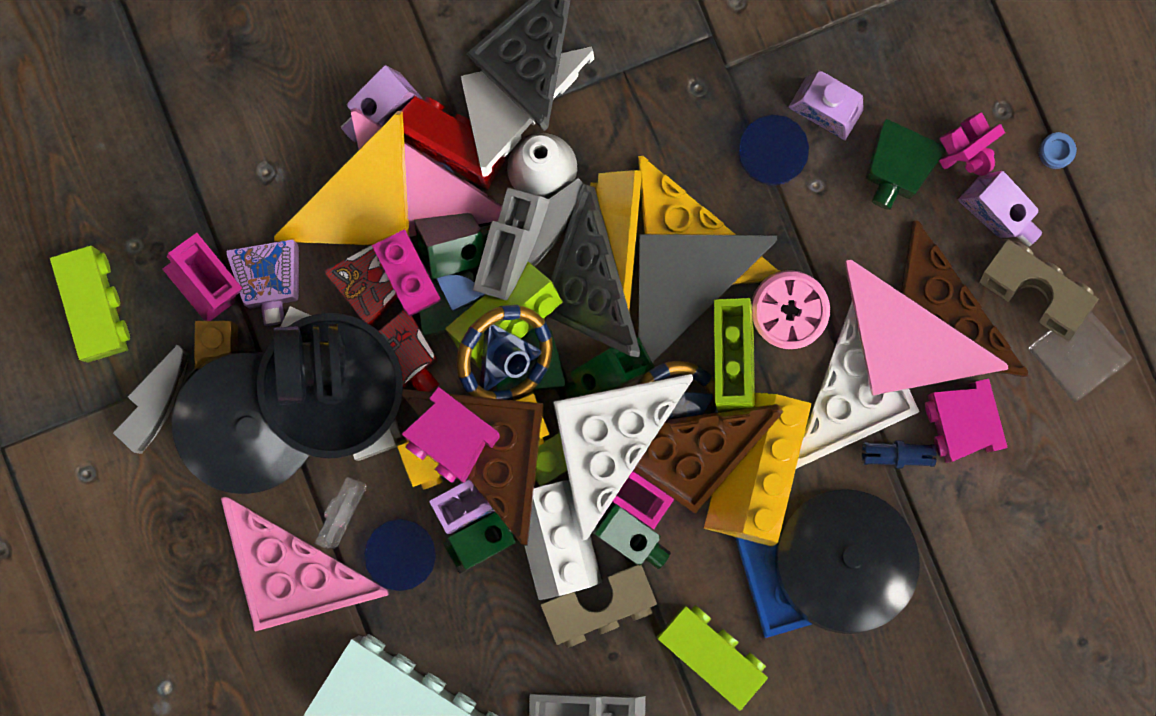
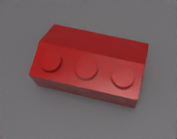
[402,96,508,190]

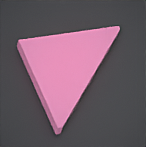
[351,108,502,237]
[845,260,1008,396]
[221,497,389,631]

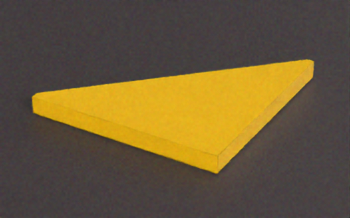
[274,111,409,245]
[638,156,780,285]

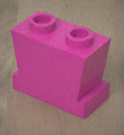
[372,229,442,316]
[162,233,243,321]
[925,378,1008,463]
[402,387,500,483]
[613,471,674,529]

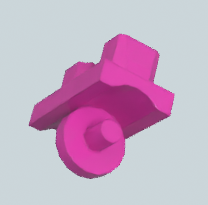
[939,112,1005,176]

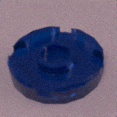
[738,115,809,186]
[364,519,437,591]

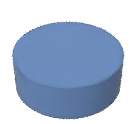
[1039,132,1077,169]

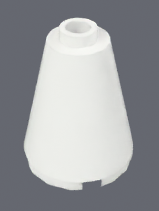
[507,133,577,199]

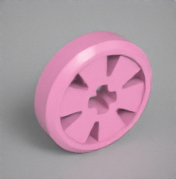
[751,270,830,349]

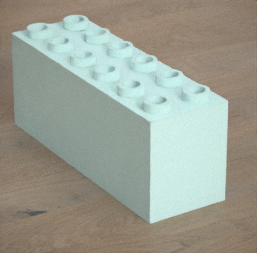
[304,634,498,716]

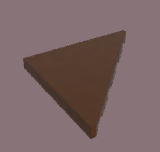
[901,220,1028,377]
[402,389,544,546]
[633,404,783,513]

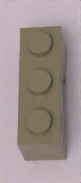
[979,239,1099,342]
[541,564,657,648]

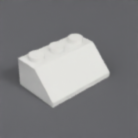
[524,480,602,600]

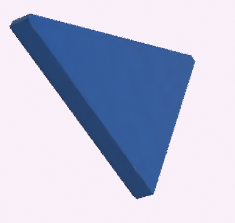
[734,532,812,638]

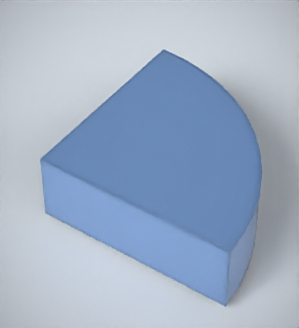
[437,275,485,312]

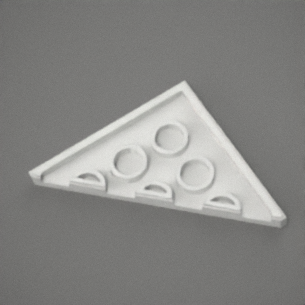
[461,47,594,177]
[796,301,920,468]
[554,374,693,541]

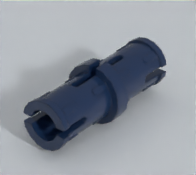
[861,440,937,469]

